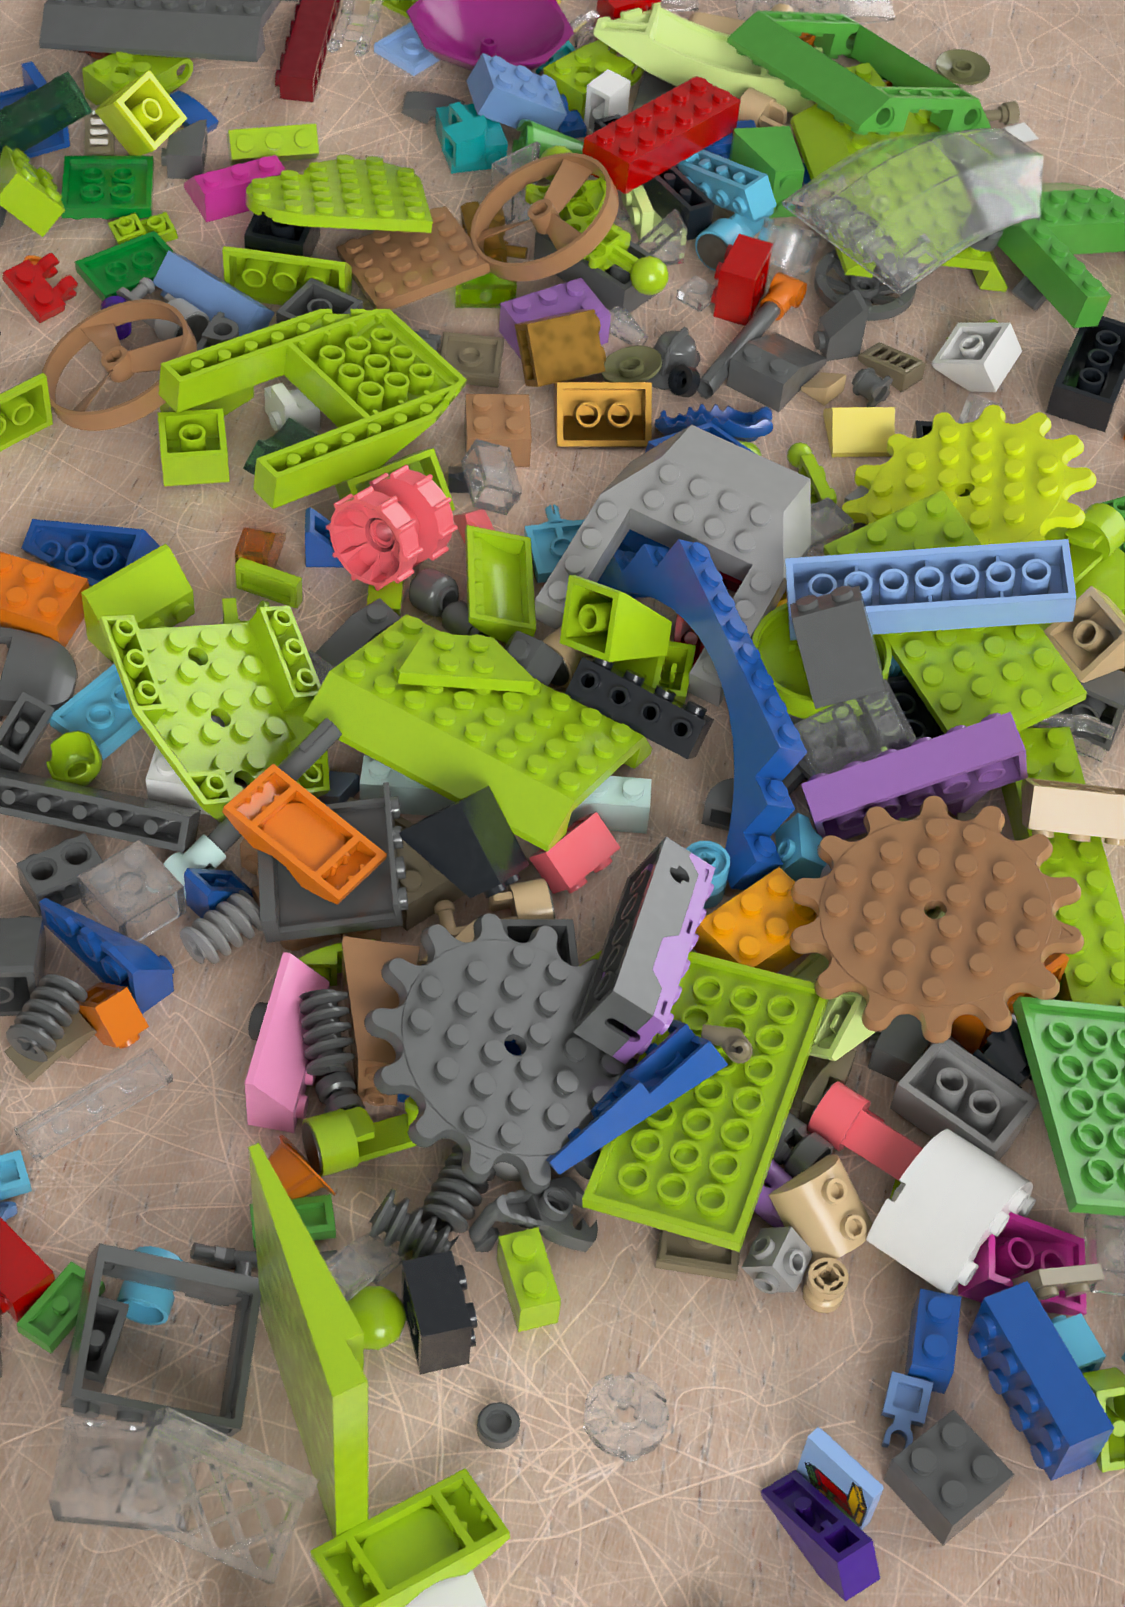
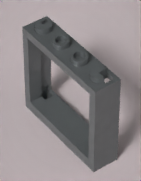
[61,1243,261,1443]

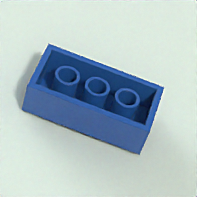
[968,1281,1114,1481]

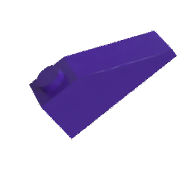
[761,1470,881,1602]

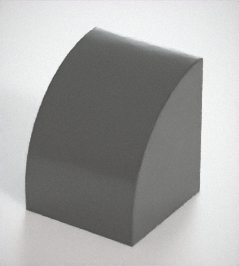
[701,778,734,831]

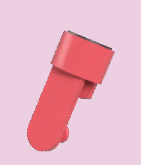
[807,1081,923,1180]

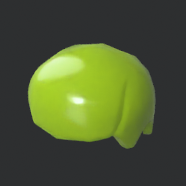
[46,730,103,786]
[347,1286,407,1350]

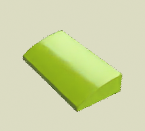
[465,525,536,643]

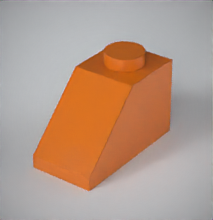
[76,982,149,1049]

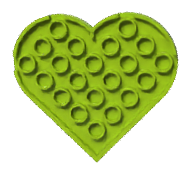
[246,155,432,233]

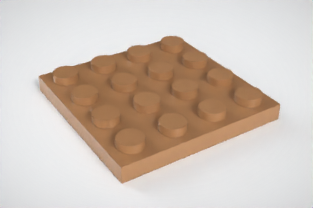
[336,206,491,310]

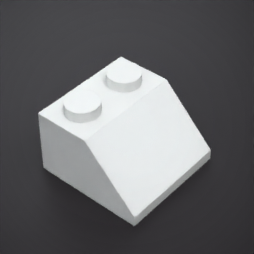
[931,323,1022,392]

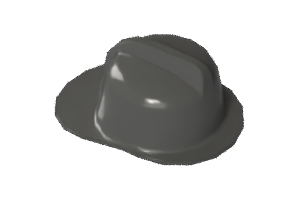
[645,327,701,390]

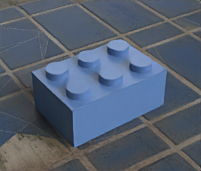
[466,53,567,131]

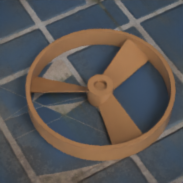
[471,153,619,281]
[42,299,197,431]

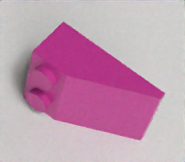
[958,1212,1087,1316]

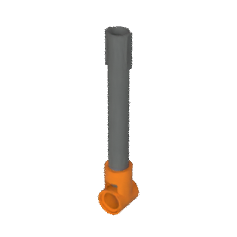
[697,272,807,399]

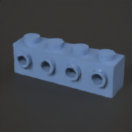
[153,250,275,336]

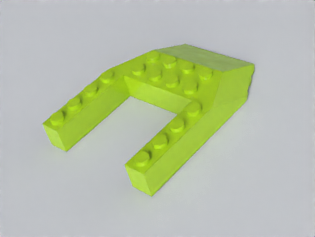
[158,309,467,509]

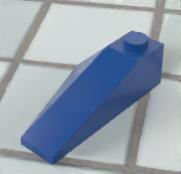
[21,519,160,586]

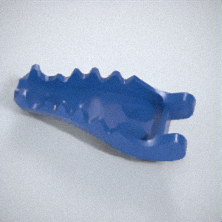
[655,404,773,442]

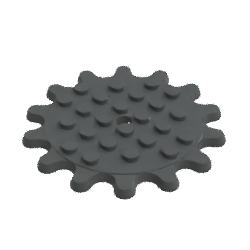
[364,913,638,1195]

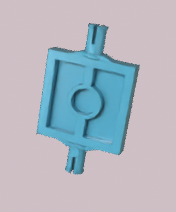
[524,505,585,583]

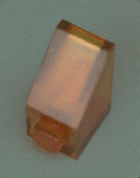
[235,527,286,568]

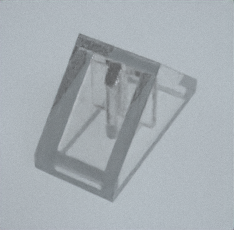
[636,209,688,266]

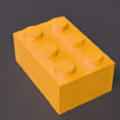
[693,867,817,973]

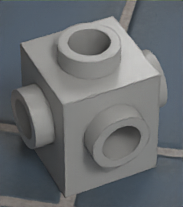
[742,1227,813,1294]

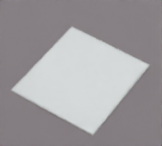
[1003,122,1039,144]

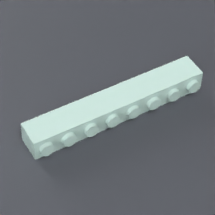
[360,755,652,834]

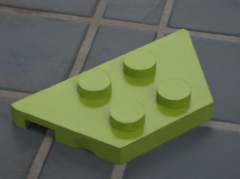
[397,632,535,693]

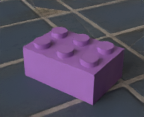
[499,278,611,359]

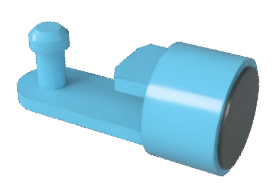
[695,208,774,271]

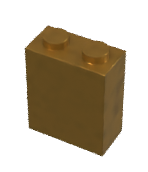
[515,309,606,387]

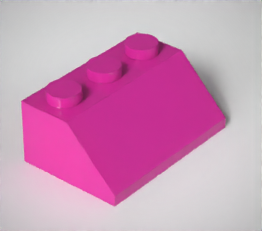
[184,155,286,223]

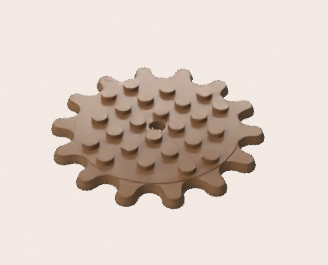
[790,796,1084,1044]

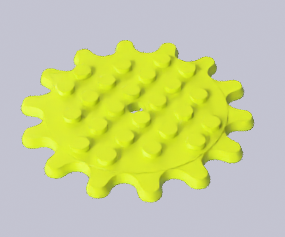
[841,405,1097,545]

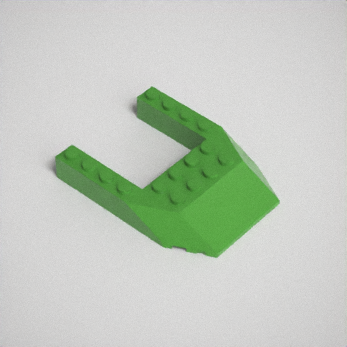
[972,182,1125,328]

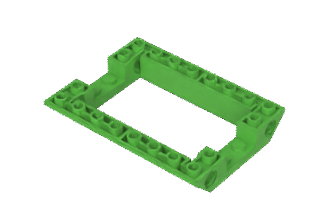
[727,10,991,135]

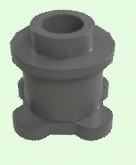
[852,367,893,407]

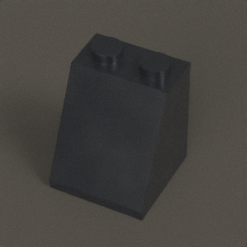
[399,786,529,899]

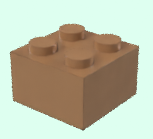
[464,394,532,467]

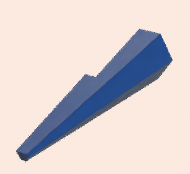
[546,1020,728,1175]

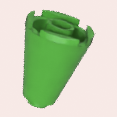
[511,119,584,171]

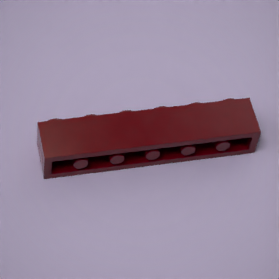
[275,0,341,103]

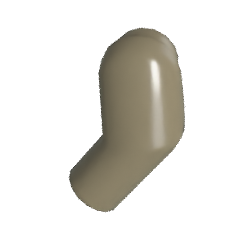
[701,1024,753,1063]

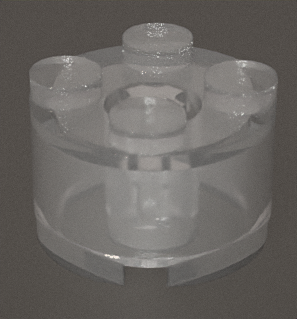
[758,218,821,277]

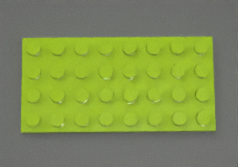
[824,490,1087,734]
[582,951,829,1252]

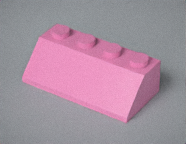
[245,952,330,1133]

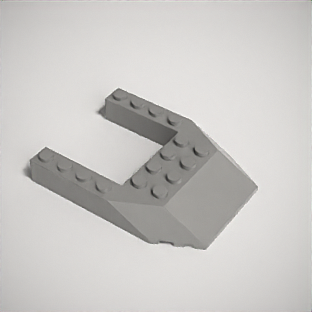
[535,425,811,707]

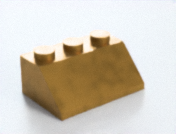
[554,382,652,447]

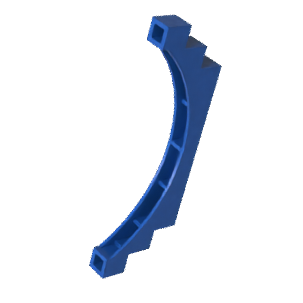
[597,539,807,890]

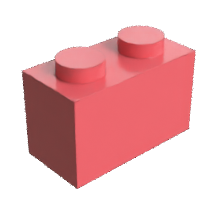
[529,812,621,894]

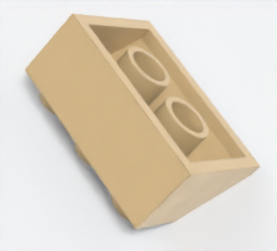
[1021,778,1125,846]

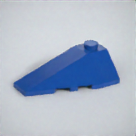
[39,898,174,1014]

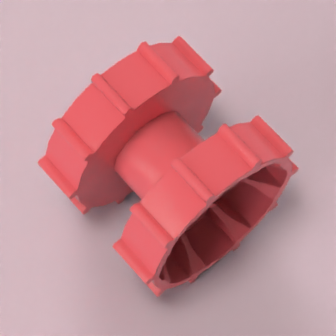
[326,465,458,591]

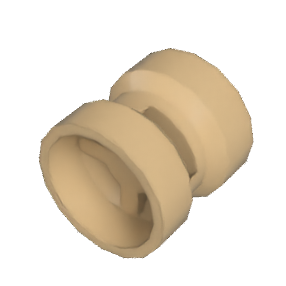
[803,1257,849,1313]

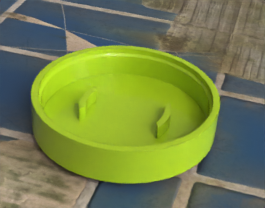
[752,603,892,721]

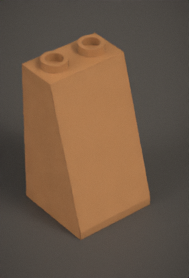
[342,936,420,1106]

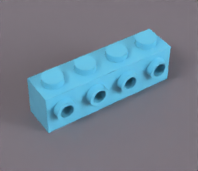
[677,150,777,221]

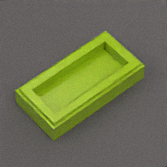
[235,557,303,609]

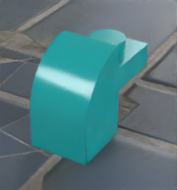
[442,102,487,168]

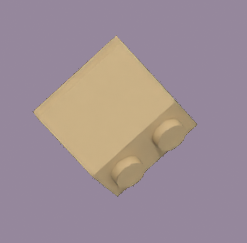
[1044,586,1125,683]

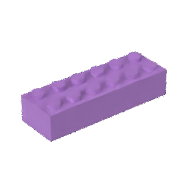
[801,712,1028,840]

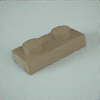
[1012,1263,1105,1300]

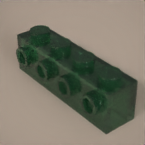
[0,71,92,156]

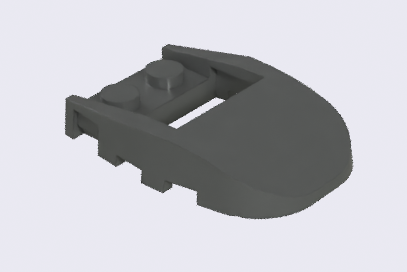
[0,627,78,721]

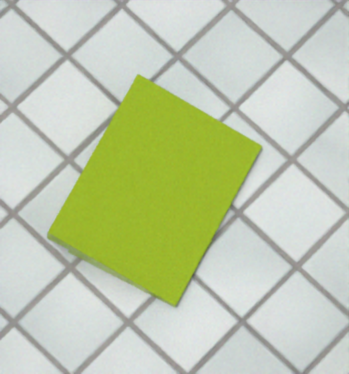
[248,1143,368,1538]

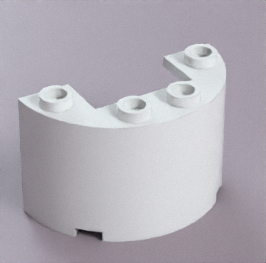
[866,1129,1036,1294]

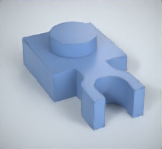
[881,1371,933,1450]

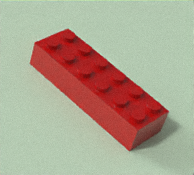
[582,76,741,194]

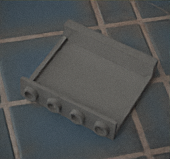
[257,782,409,943]

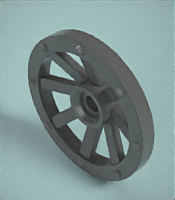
[814,250,917,321]

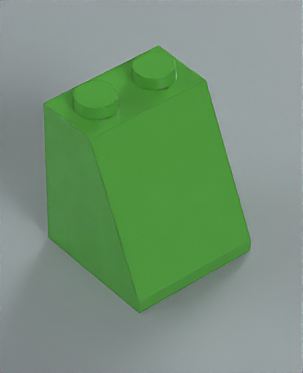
[729,126,805,218]

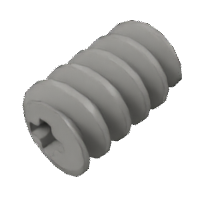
[180,890,263,964]

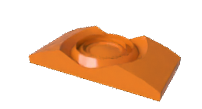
[222,764,387,905]

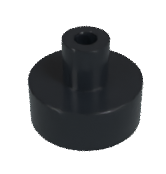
[668,364,700,397]

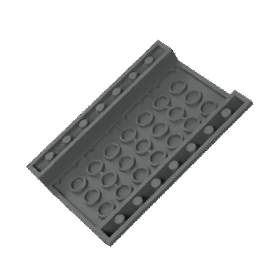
[39,0,298,62]

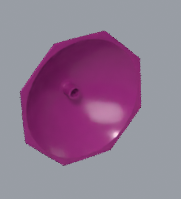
[407,0,574,71]

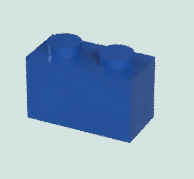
[904,1289,961,1394]

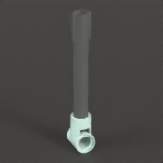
[160,718,342,899]

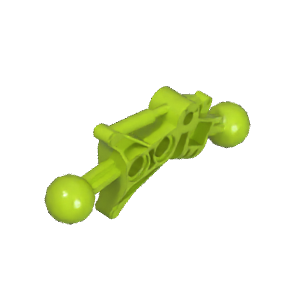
[525,145,669,296]

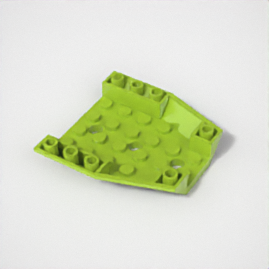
[99,605,330,822]

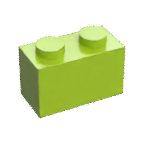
[497,1227,561,1332]

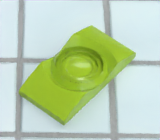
[310,1468,510,1607]

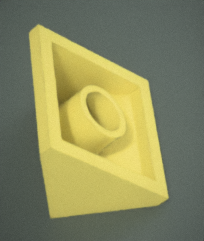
[823,407,895,457]

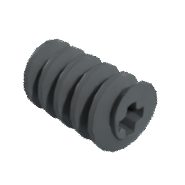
[6,974,88,1062]
[299,989,355,1076]
[421,1144,496,1233]
[369,1188,459,1259]

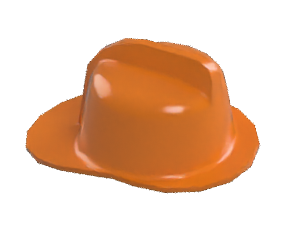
[268,1135,336,1199]

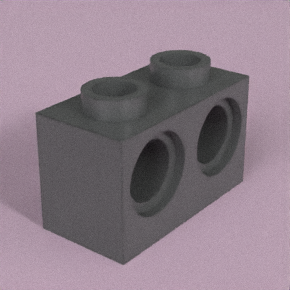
[16,833,108,917]

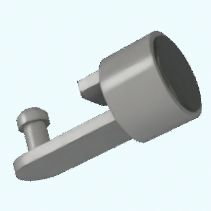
[116,277,210,344]

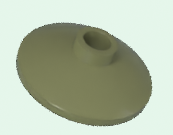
[936,49,990,85]
[601,346,662,382]

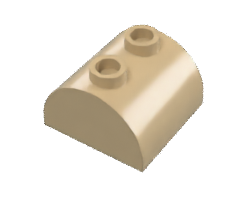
[768,1155,873,1266]

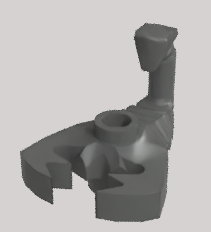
[469,1177,598,1252]

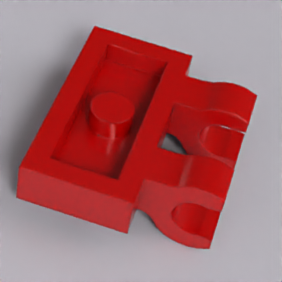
[2,253,78,324]

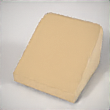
[801,372,847,406]

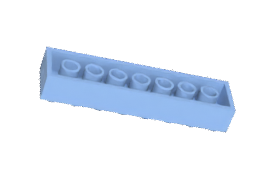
[785,539,1076,640]

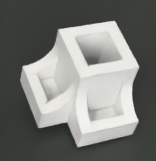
[264,382,320,441]

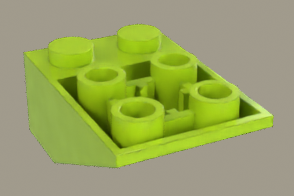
[0,145,65,237]
[593,641,696,705]

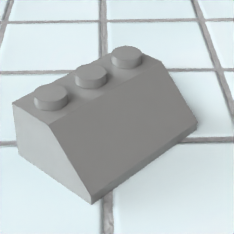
[890,1039,1039,1161]

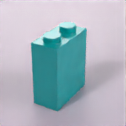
[435,103,508,174]

